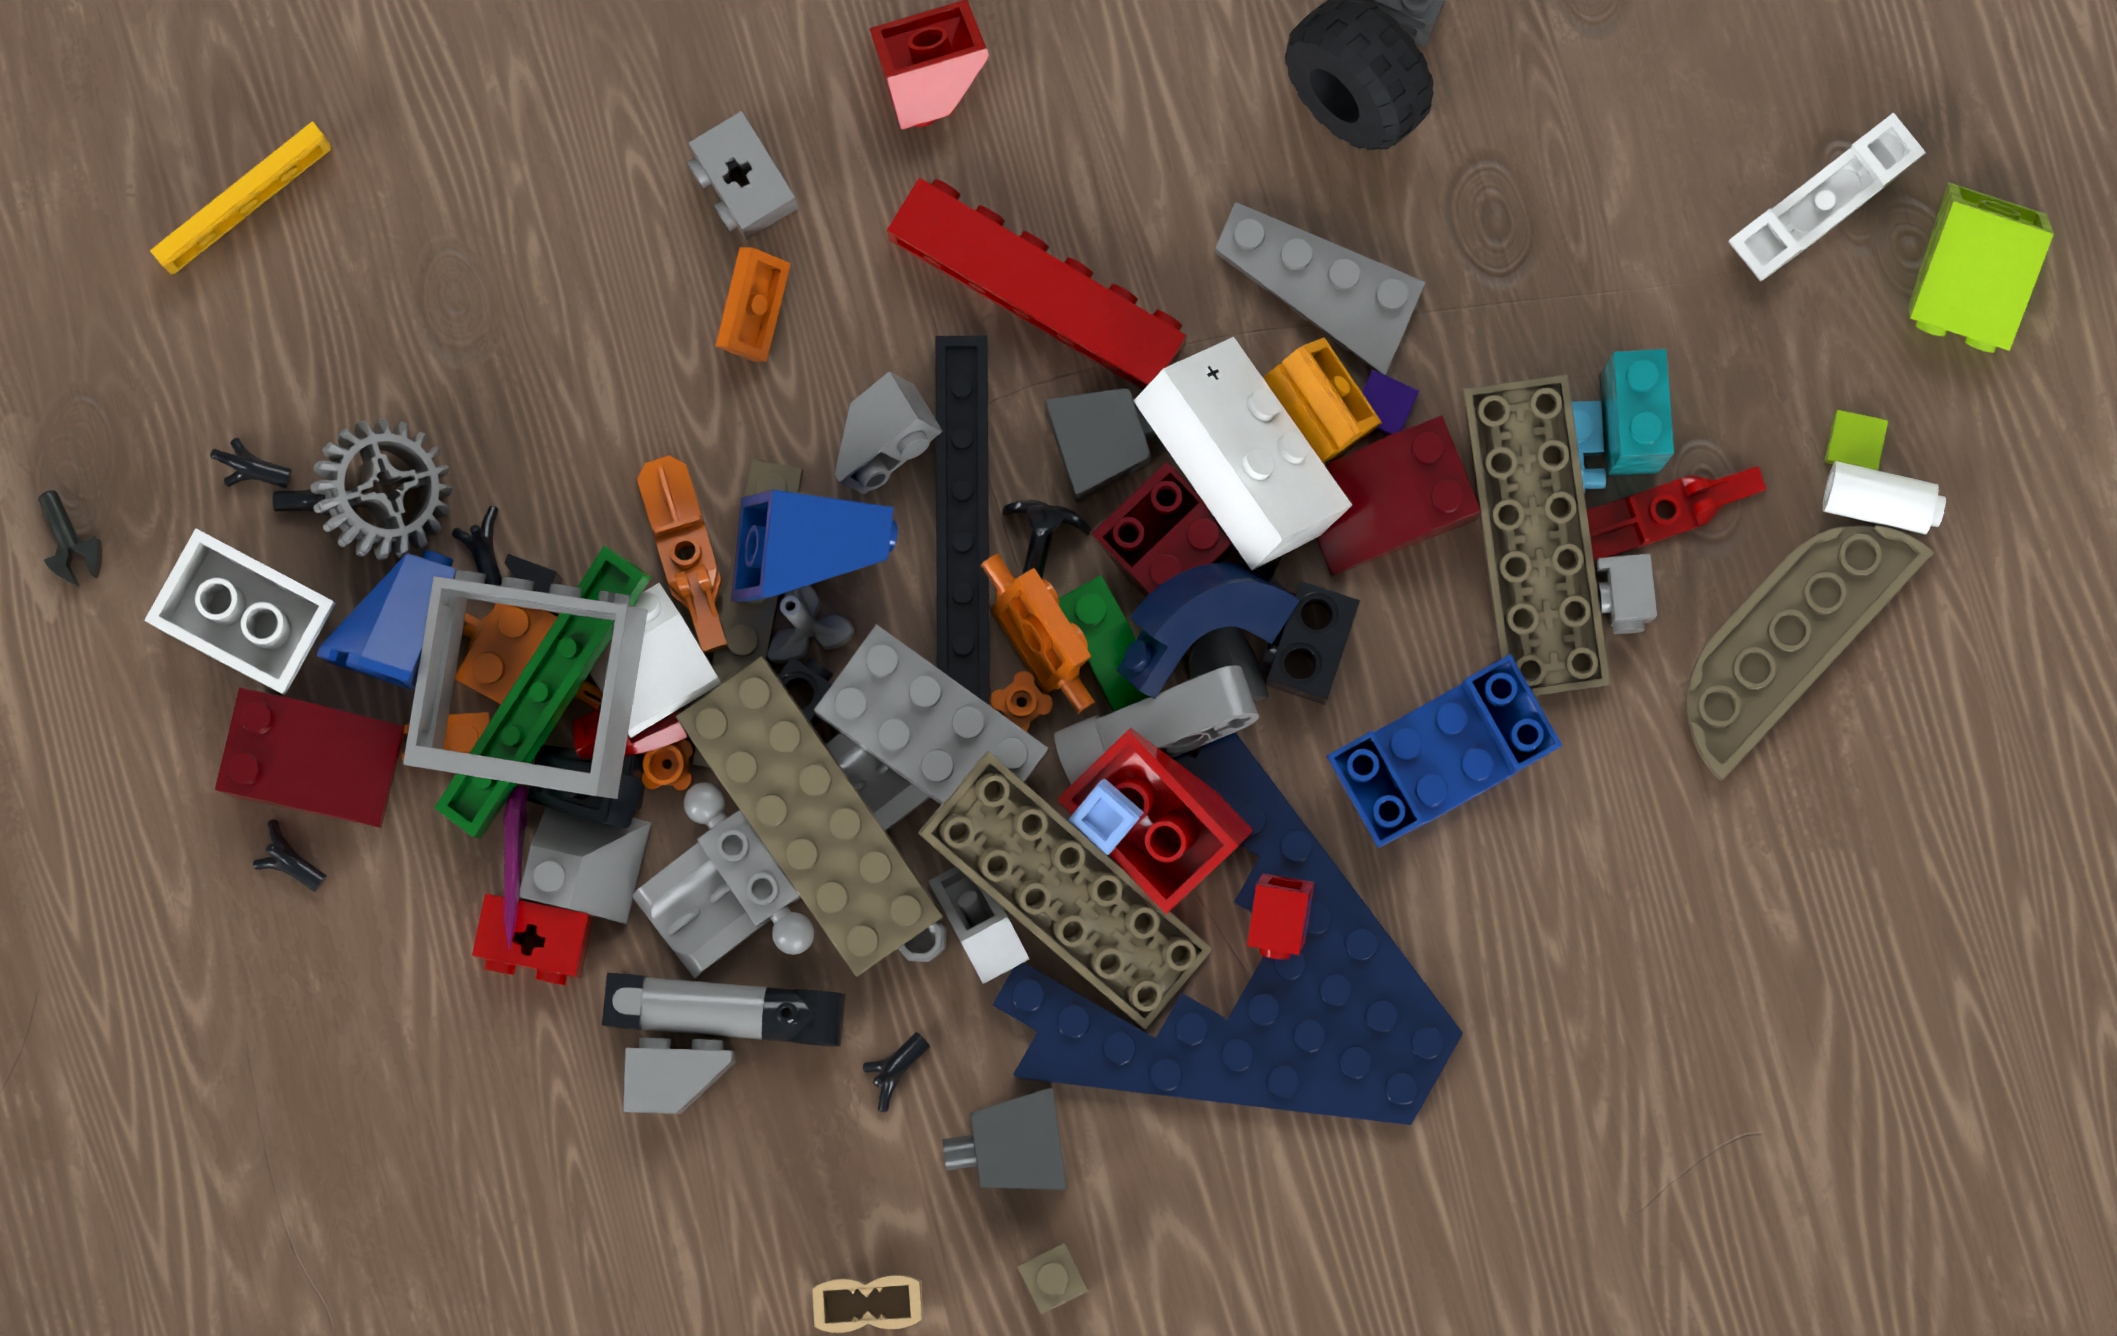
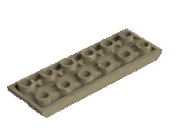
[1463,374,1611,696]
[918,751,1212,1030]

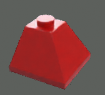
[869,0,989,130]

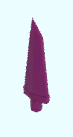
[503,785,527,949]

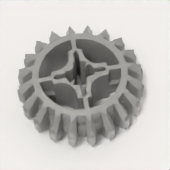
[310,418,453,560]

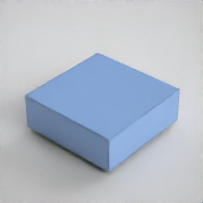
[1068,778,1144,855]

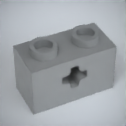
[687,111,799,240]

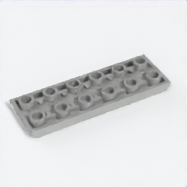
[631,733,931,979]

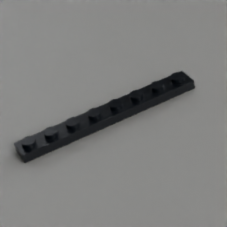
[935,335,990,705]

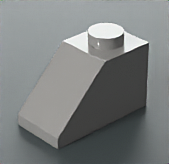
[928,866,1029,984]

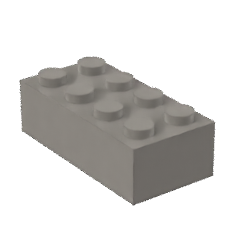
[814,624,1049,805]

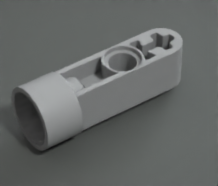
[1054,665,1259,785]

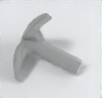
[767,585,854,664]

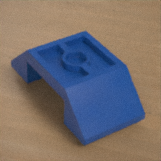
[1326,654,1563,848]

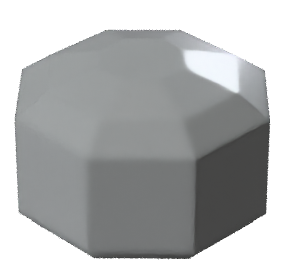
[898,920,947,962]

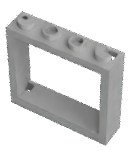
[403,570,648,799]

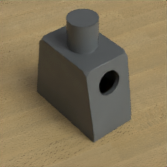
[1045,388,1158,502]
[942,1088,1067,1190]

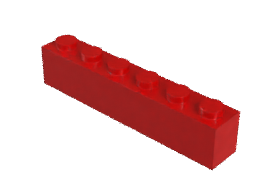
[887,177,1187,391]

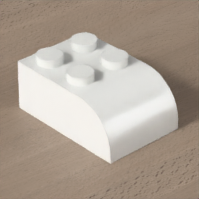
[144,528,336,696]

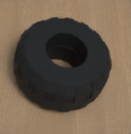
[1285,0,1434,150]

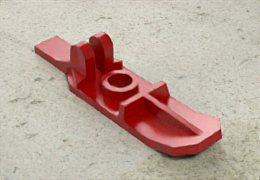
[1587,466,1767,562]

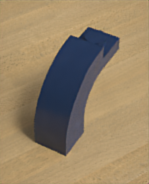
[1116,563,1300,699]

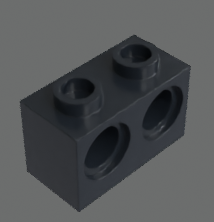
[1260,580,1360,705]

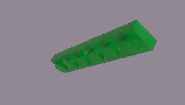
[434,546,652,838]

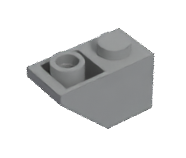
[835,371,943,494]
[623,1038,736,1114]

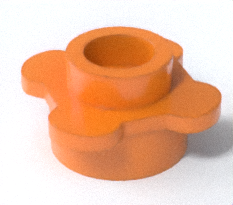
[990,671,1053,732]
[642,739,694,791]

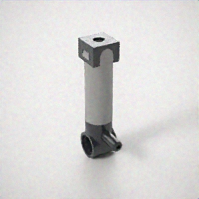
[602,972,846,1047]

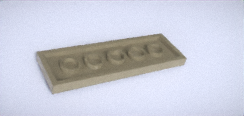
[676,656,944,977]

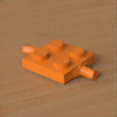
[980,553,1096,715]
[455,603,603,710]

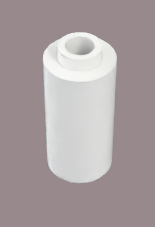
[1822,461,1946,535]

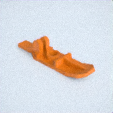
[637,455,728,654]

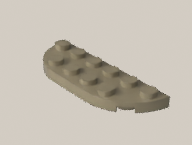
[1686,525,1935,781]

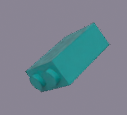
[1599,349,1674,477]

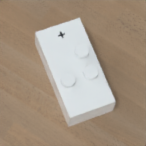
[1134,337,1352,570]

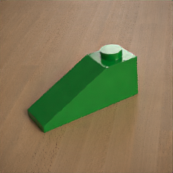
[1059,575,1163,712]

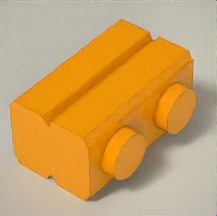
[1263,337,1382,463]

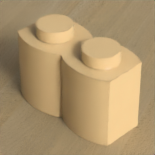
[812,1275,924,1333]

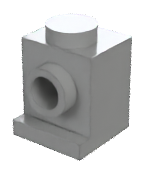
[1594,554,1657,634]

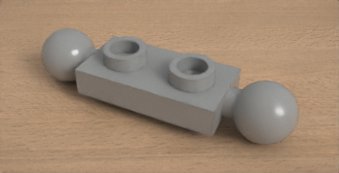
[684,782,814,955]

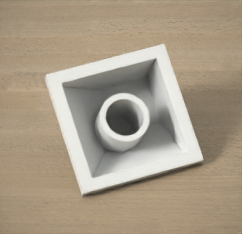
[590,583,721,738]

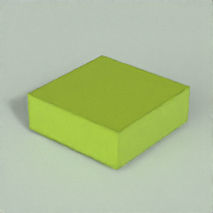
[1824,409,1888,470]

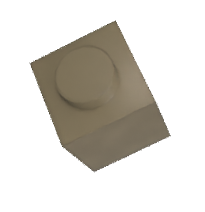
[1017,1242,1089,1314]

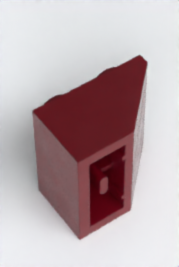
[1091,461,1235,598]

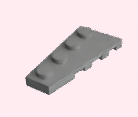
[1214,202,1426,375]

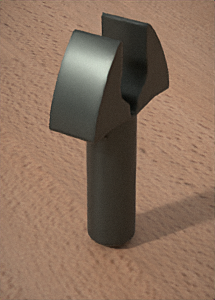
[38,490,102,587]

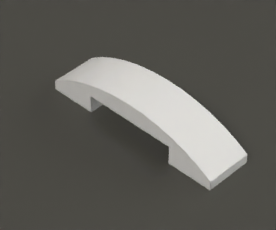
[1728,112,1926,282]

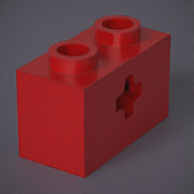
[472,893,594,986]

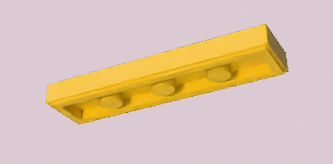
[150,121,332,275]

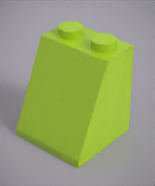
[1908,182,2054,353]

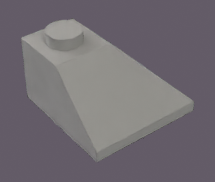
[519,806,652,924]

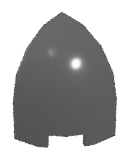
[1189,627,1269,702]

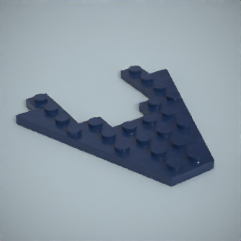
[993,732,1463,1125]

